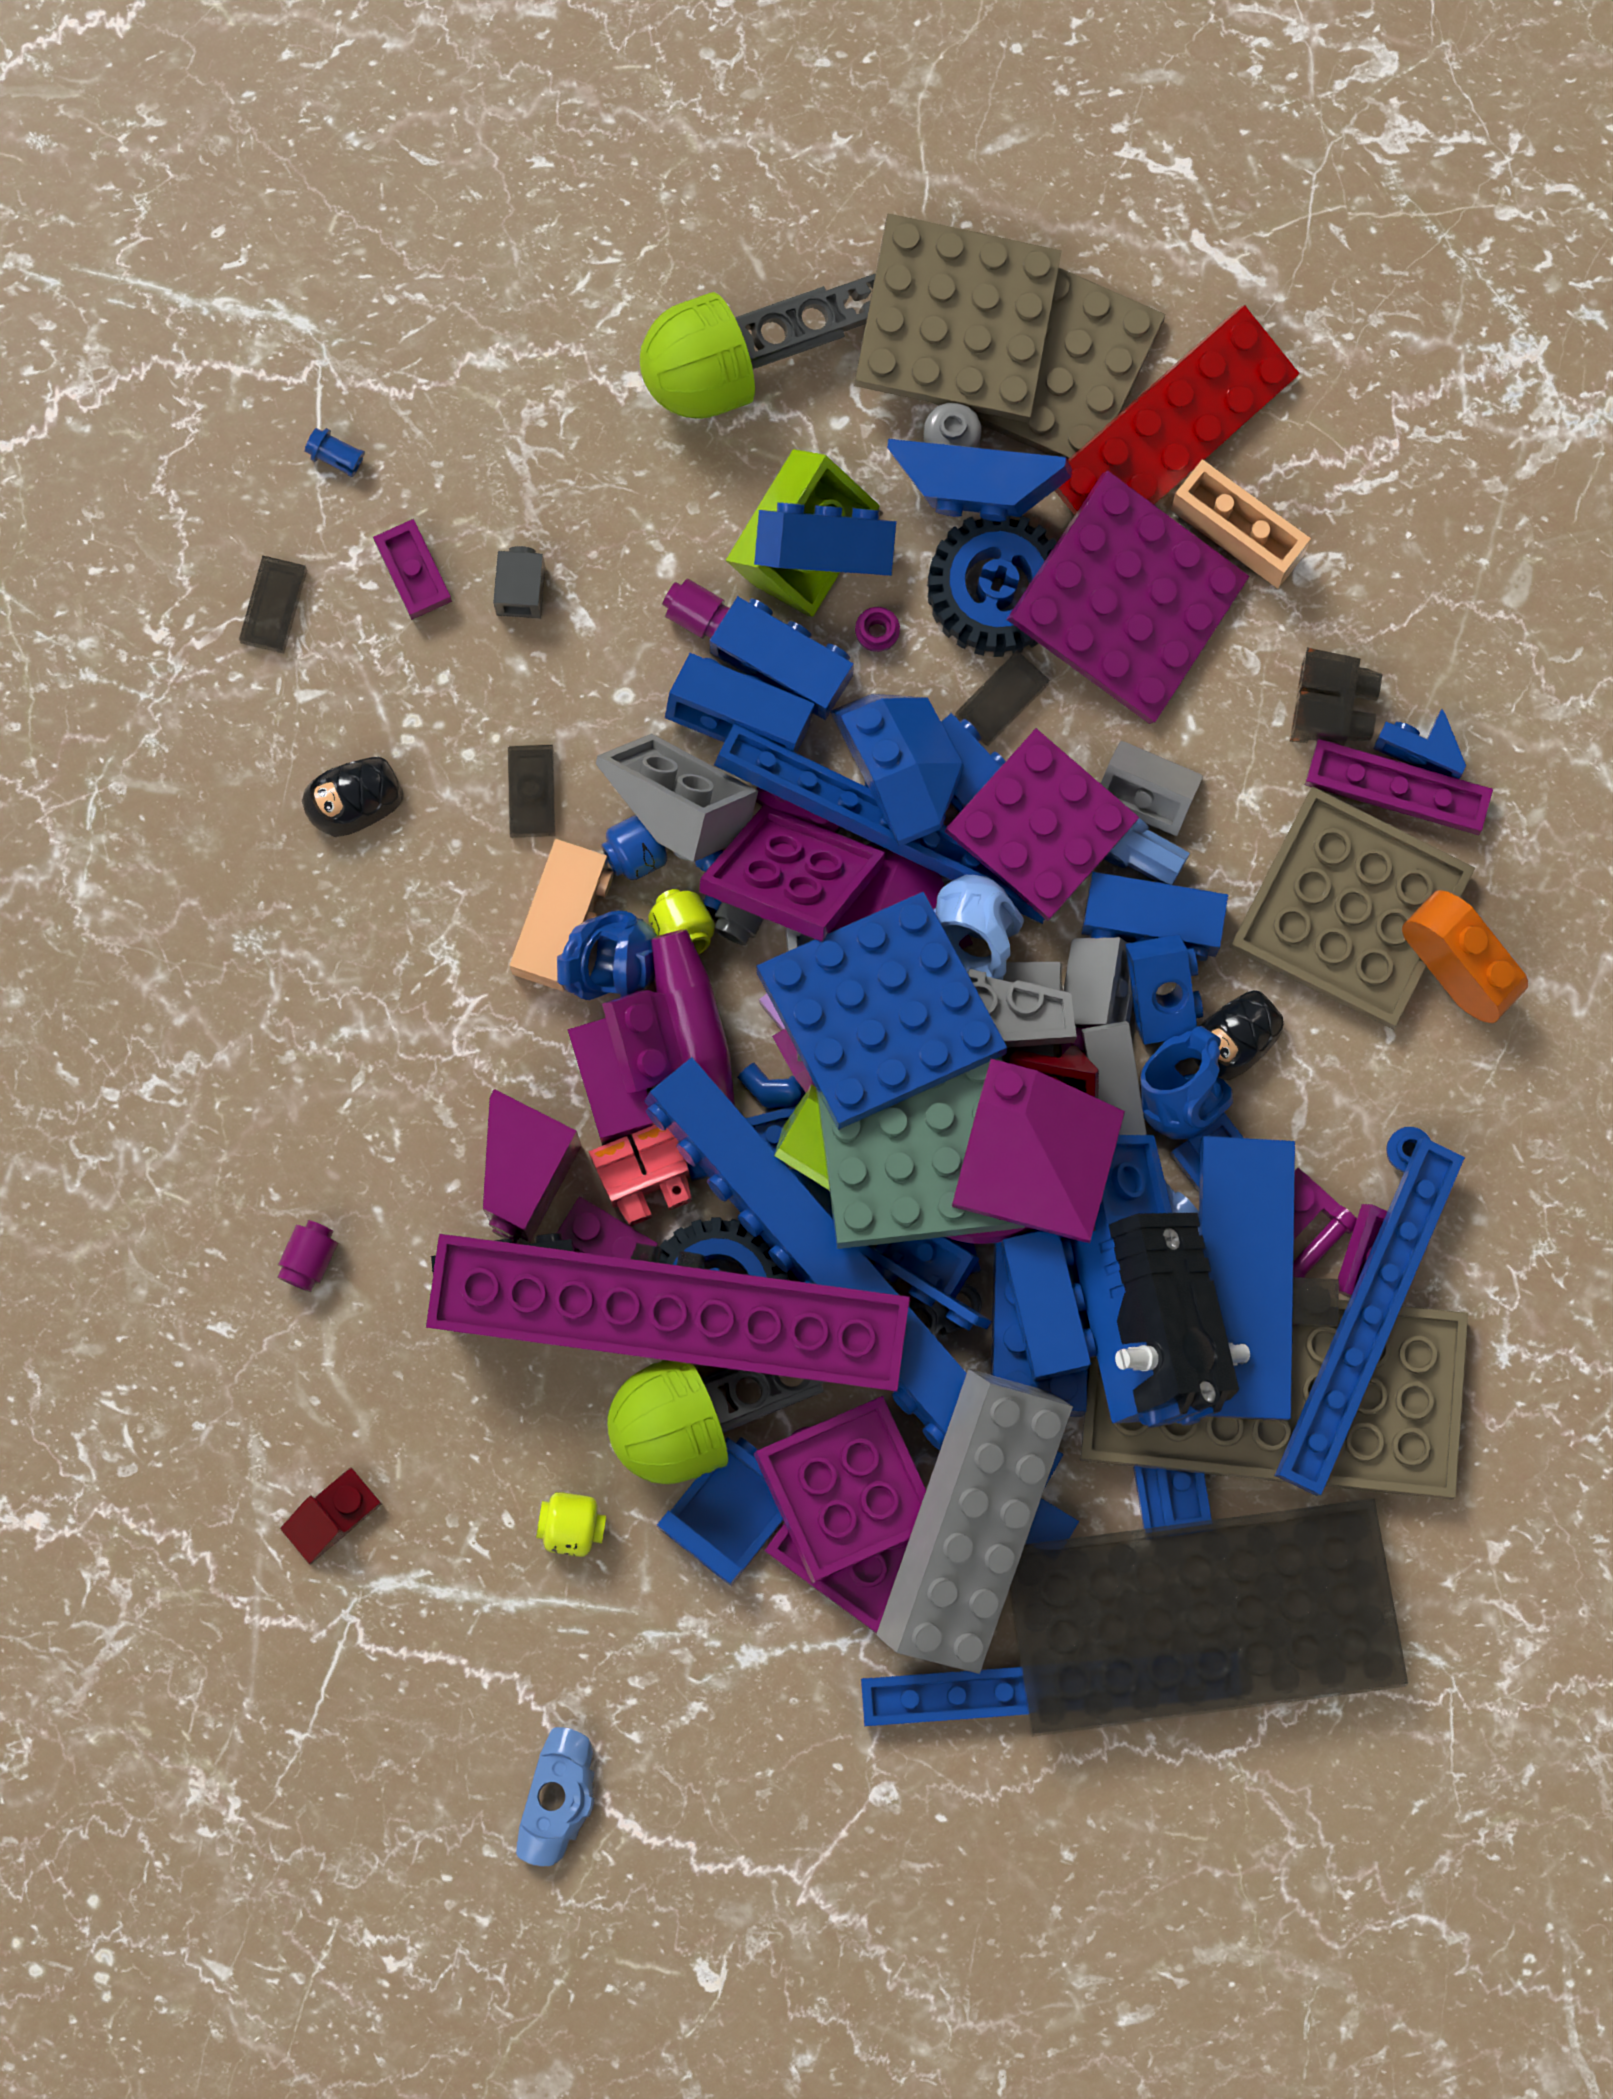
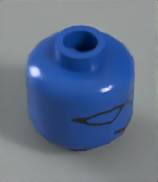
[601,814,667,880]

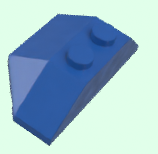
[887,439,1072,521]
[831,694,964,847]

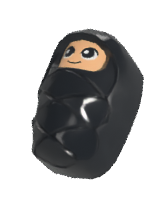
[302,757,402,837]
[1193,990,1284,1080]

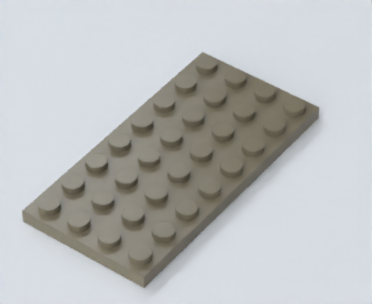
[1080,1295,1468,1500]

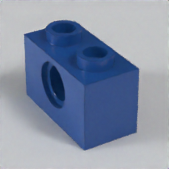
[1125,934,1203,1045]

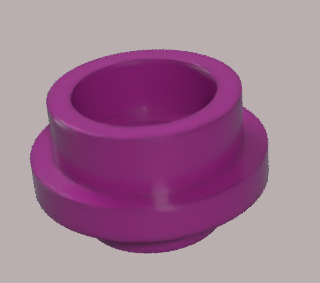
[855,607,900,652]

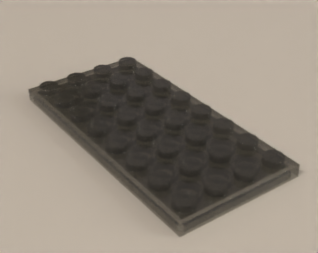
[1009,1498,1408,1737]

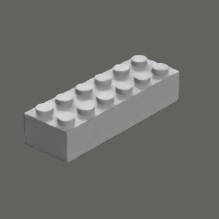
[876,1369,1073,1674]

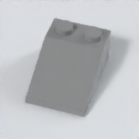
[596,734,758,862]

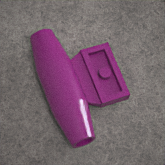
[602,929,735,1106]

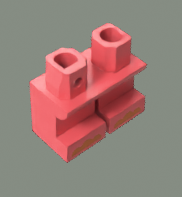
[588,1125,692,1226]

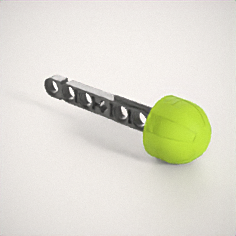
[640,274,875,419]
[607,1284,982,1484]

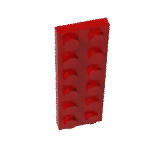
[1055,305,1300,515]

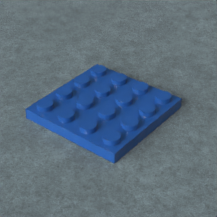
[756,892,1007,1130]

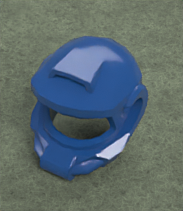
[557,911,657,1000]
[1141,1026,1233,1139]

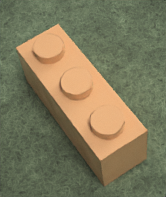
[1171,459,1311,589]
[509,839,614,992]

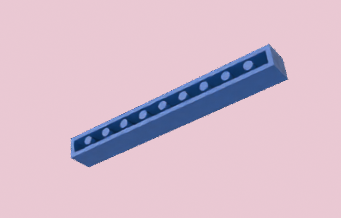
[644,1057,967,1450]

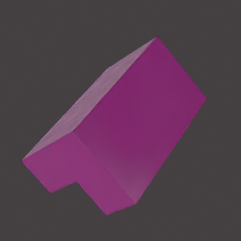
[567,1018,655,1146]

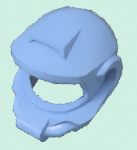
[934,875,1024,980]

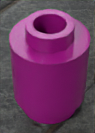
[662,578,730,639]
[277,1220,338,1292]

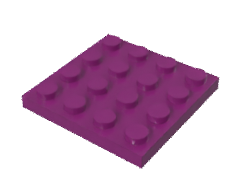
[1006,471,1250,724]

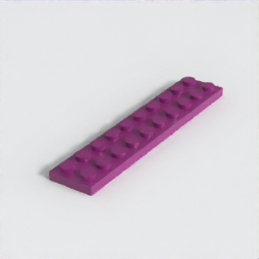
[426,1233,910,1391]

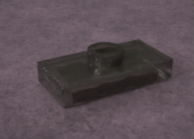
[508,745,556,838]

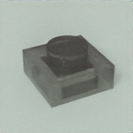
[1292,1277,1339,1328]

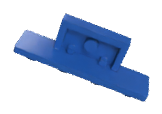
[858,1237,992,1331]

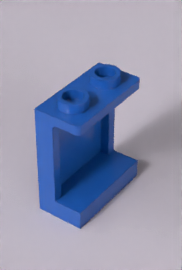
[657,1437,783,1586]

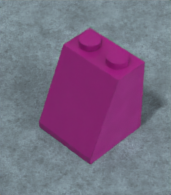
[483,1089,582,1244]

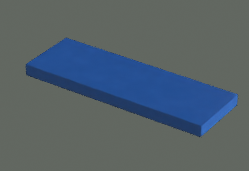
[1199,1136,1295,1421]

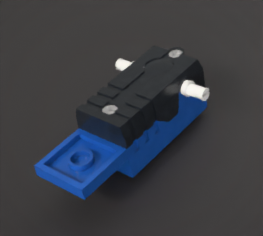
[1071,1135,1250,1428]

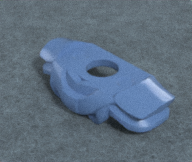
[516,1727,595,1866]

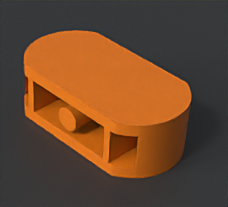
[1402,890,1528,1023]

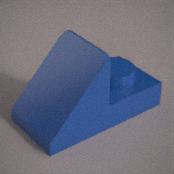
[1373,709,1466,779]

